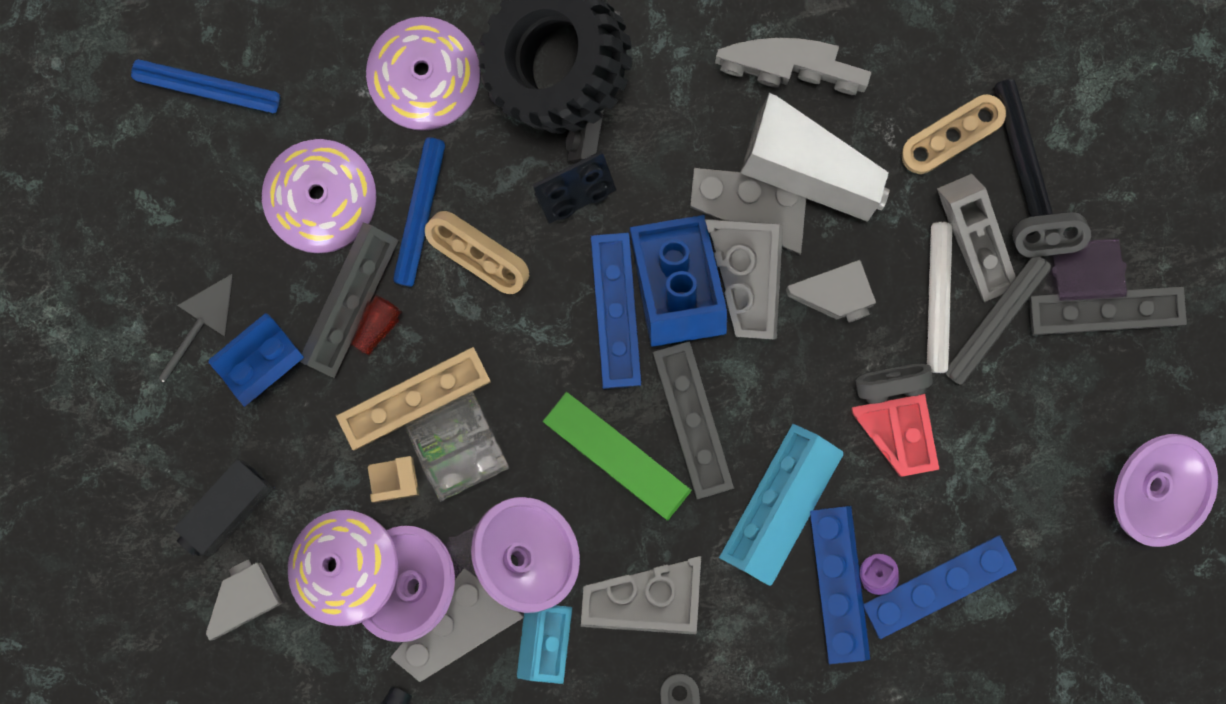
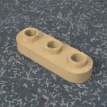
[901,95,1006,174]
[425,211,529,294]

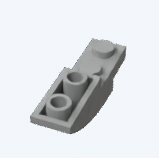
[715,38,871,95]

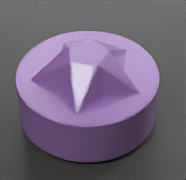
[860,554,899,595]

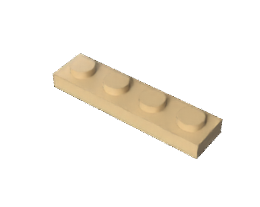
[336,347,491,451]

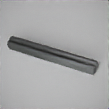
[945,257,1051,385]

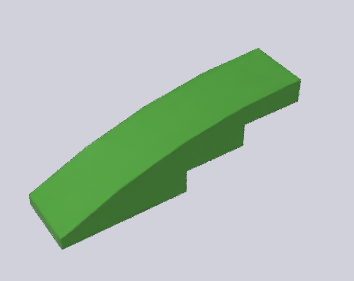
[543,392,692,521]

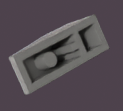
[937,174,1016,302]

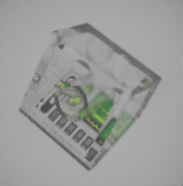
[405,392,509,502]

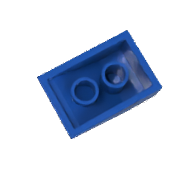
[630,215,727,347]

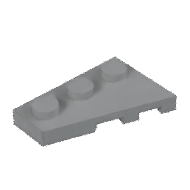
[690,168,806,256]
[705,219,783,339]
[581,556,701,634]
[390,568,524,682]

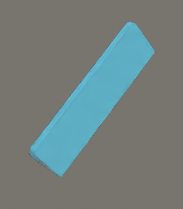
[719,424,843,586]

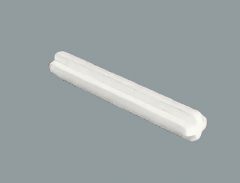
[927,222,952,373]

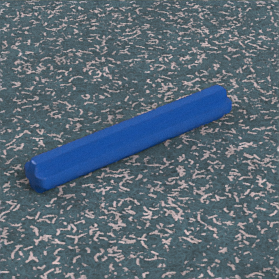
[131,59,280,113]
[393,138,445,287]

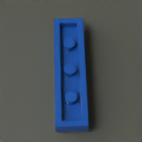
[591,233,641,389]
[810,506,870,664]
[864,535,1017,639]

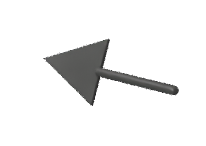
[159,274,233,382]

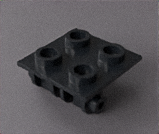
[532,150,617,224]

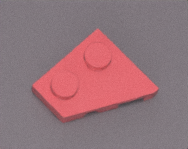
[851,394,939,477]

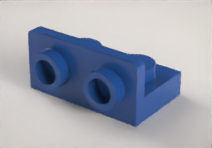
[208,313,304,407]

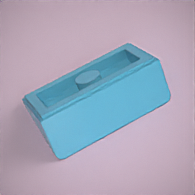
[517,605,573,684]

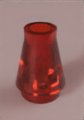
[351,295,401,355]

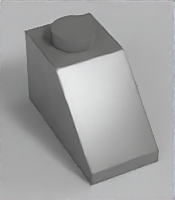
[786,260,876,322]
[206,559,283,640]

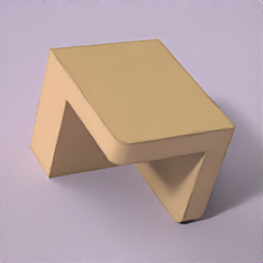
[368,456,419,503]

